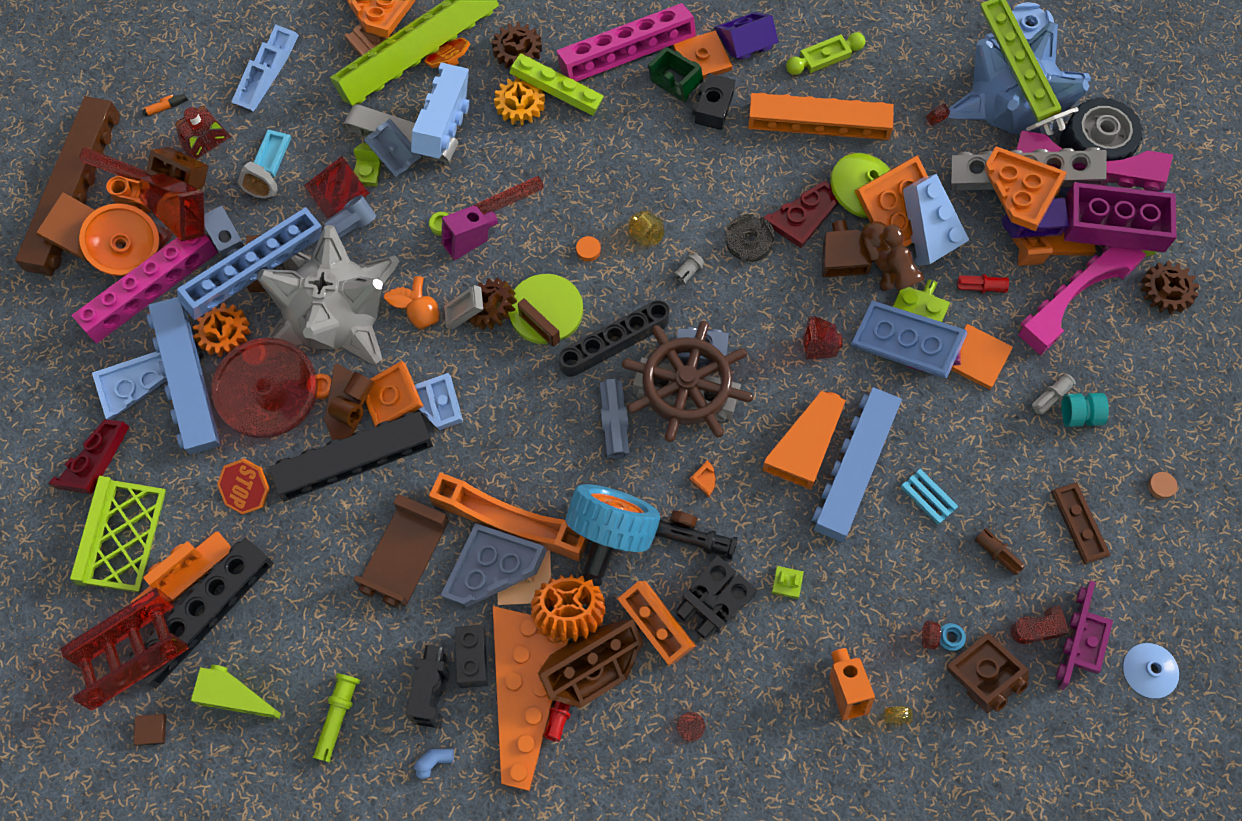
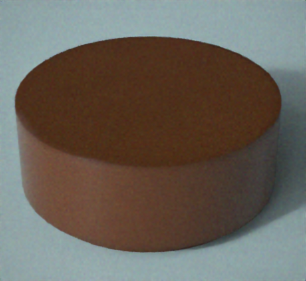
[670,510,698,529]

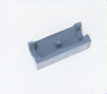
[364,119,422,177]

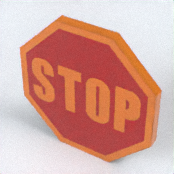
[424,37,470,68]
[217,459,270,515]

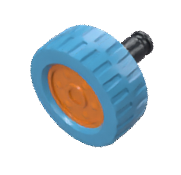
[565,484,660,586]

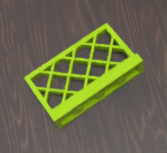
[70,476,166,593]

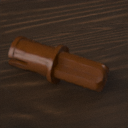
[974,528,1025,575]

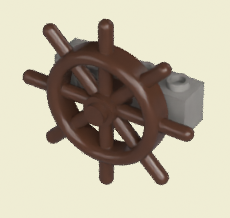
[622,321,753,442]

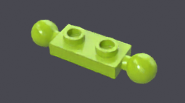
[786,32,865,75]

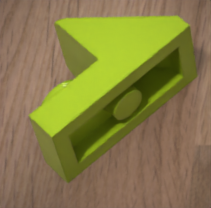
[352,143,382,187]

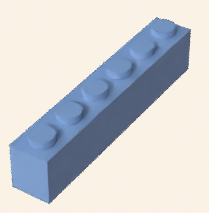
[147,297,221,455]
[811,387,902,543]

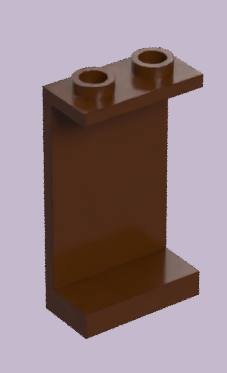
[353,494,449,608]

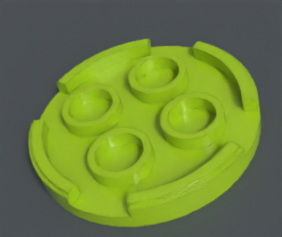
[509,274,583,344]

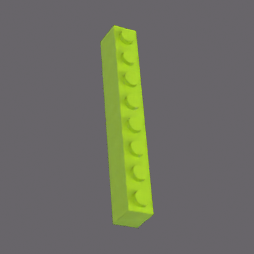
[329,0,499,106]

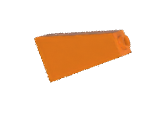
[762,391,846,490]

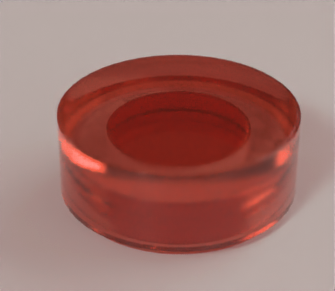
[926,104,950,126]
[922,621,941,650]
[677,712,705,742]

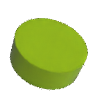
[429,212,449,236]

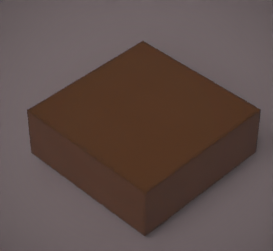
[134,714,166,746]

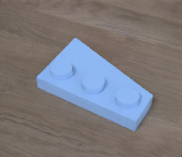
[92,352,167,420]

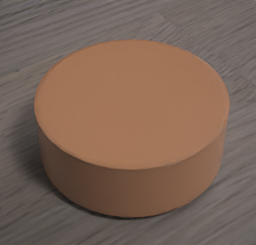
[1148,472,1177,499]

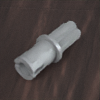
[1032,374,1076,415]

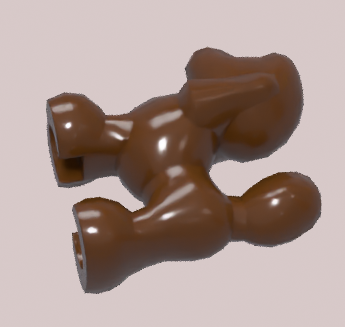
[862,221,924,291]

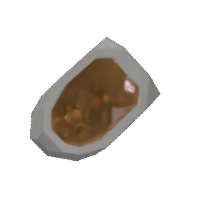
[238,161,278,199]

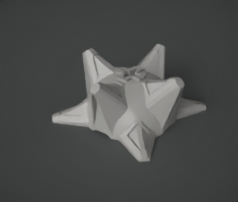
[257,225,400,365]

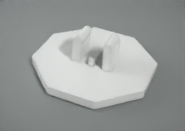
[1026,108,1078,135]

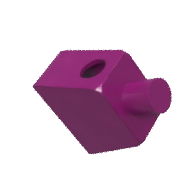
[441,206,498,261]

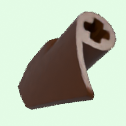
[324,364,375,440]

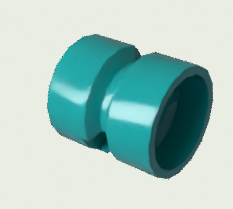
[1061,393,1109,427]

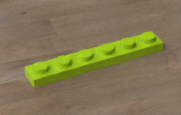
[980,0,1062,123]

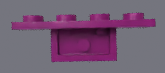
[1055,581,1113,690]

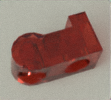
[1010,605,1069,644]

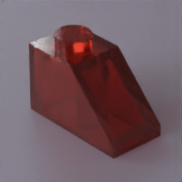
[803,316,843,360]

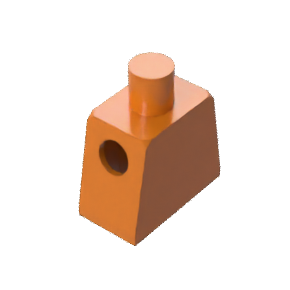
[829,648,875,721]

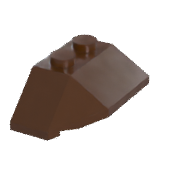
[538,618,644,708]

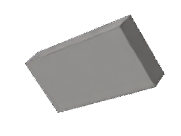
[444,285,483,329]

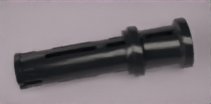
[655,520,738,561]

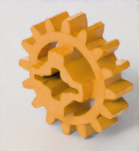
[494,77,545,125]

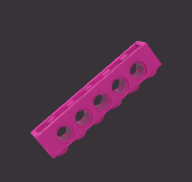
[556,3,696,82]
[71,224,218,344]

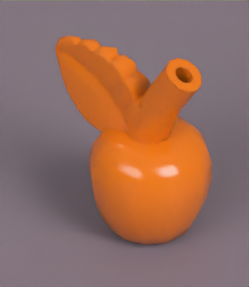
[384,276,440,330]

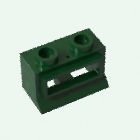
[648,47,703,103]

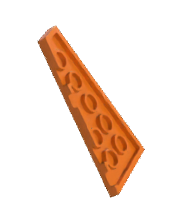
[493,606,569,791]

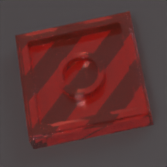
[304,156,370,219]

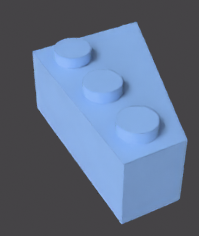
[903,174,969,266]

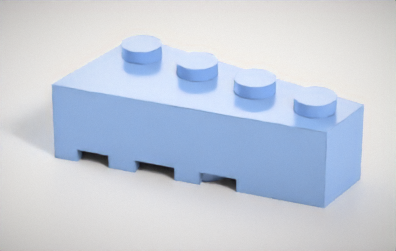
[411,63,469,159]

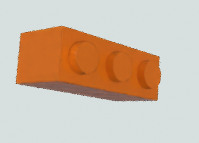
[617,581,696,665]

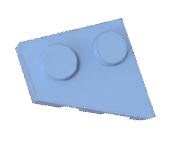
[415,373,463,430]

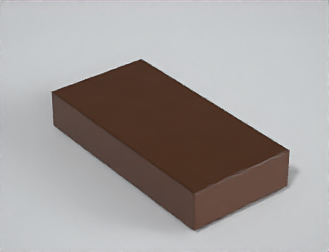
[518,298,560,347]

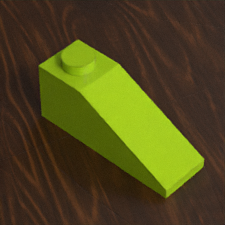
[191,665,281,719]

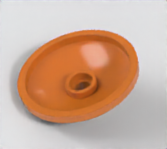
[79,204,159,276]

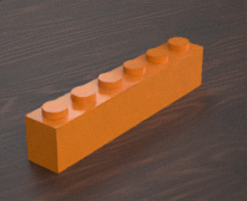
[748,93,894,140]

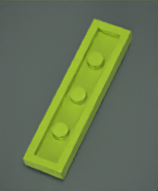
[509,53,604,116]

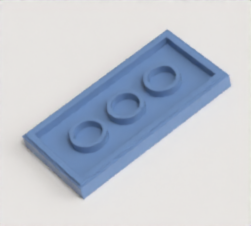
[851,300,968,379]

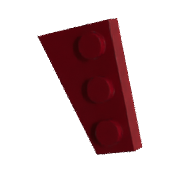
[762,181,839,248]
[48,419,129,494]

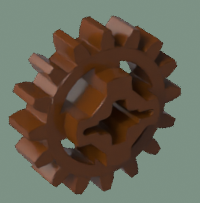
[492,22,542,69]
[1141,261,1199,315]
[469,278,517,330]

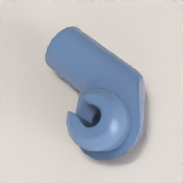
[414,749,454,779]

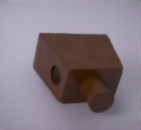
[822,220,872,278]

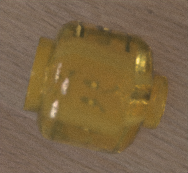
[628,210,665,247]

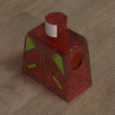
[175,106,231,160]

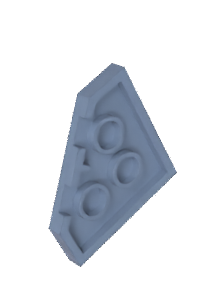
[440,523,547,607]

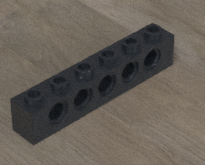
[125,537,274,689]

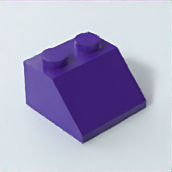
[714,12,779,60]

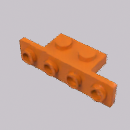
[131,532,231,622]

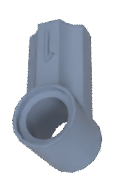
[323,195,376,238]

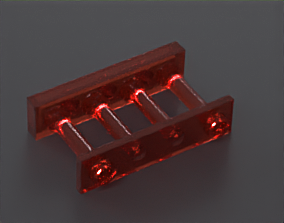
[60,587,189,711]

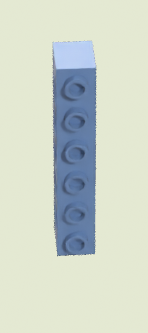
[177,207,322,320]

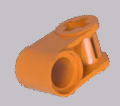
[106,176,159,213]

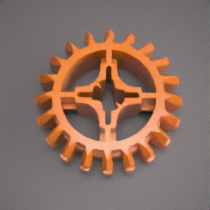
[531,574,605,643]

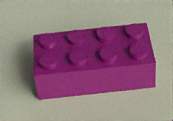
[1064,182,1177,252]

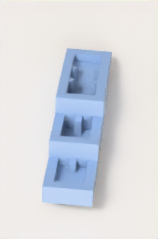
[232,24,299,112]

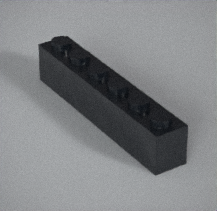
[269,411,433,502]

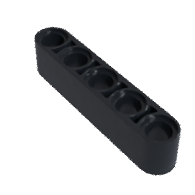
[559,300,670,377]

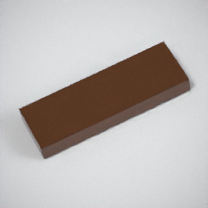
[1051,482,1111,565]

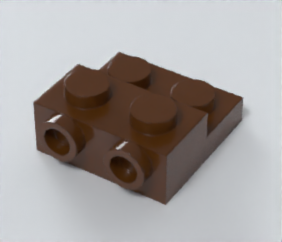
[947,633,1029,714]

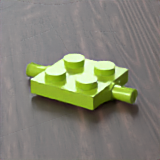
[893,279,950,322]

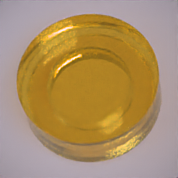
[884,706,913,724]

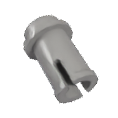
[673,253,705,284]

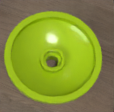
[830,153,891,218]

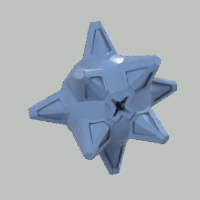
[945,21,1091,141]

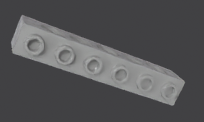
[951,147,1107,191]

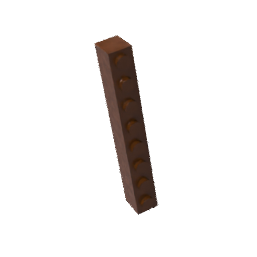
[15,96,120,276]

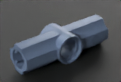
[600,379,629,459]

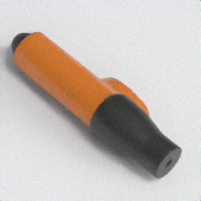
[142,93,188,116]

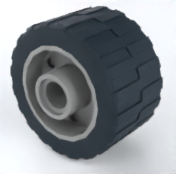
[1059,97,1143,161]

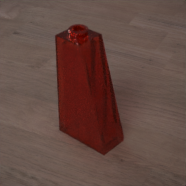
[139,173,205,241]

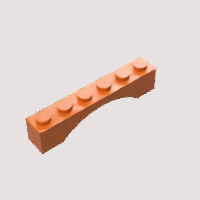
[429,472,589,562]

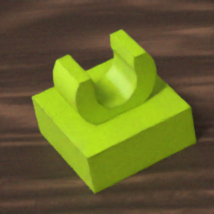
[772,566,804,599]

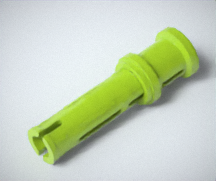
[312,673,361,762]

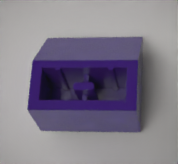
[1002,197,1069,238]

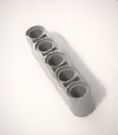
[342,104,458,165]

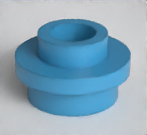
[937,623,966,651]

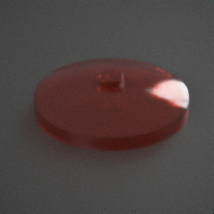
[212,338,318,438]

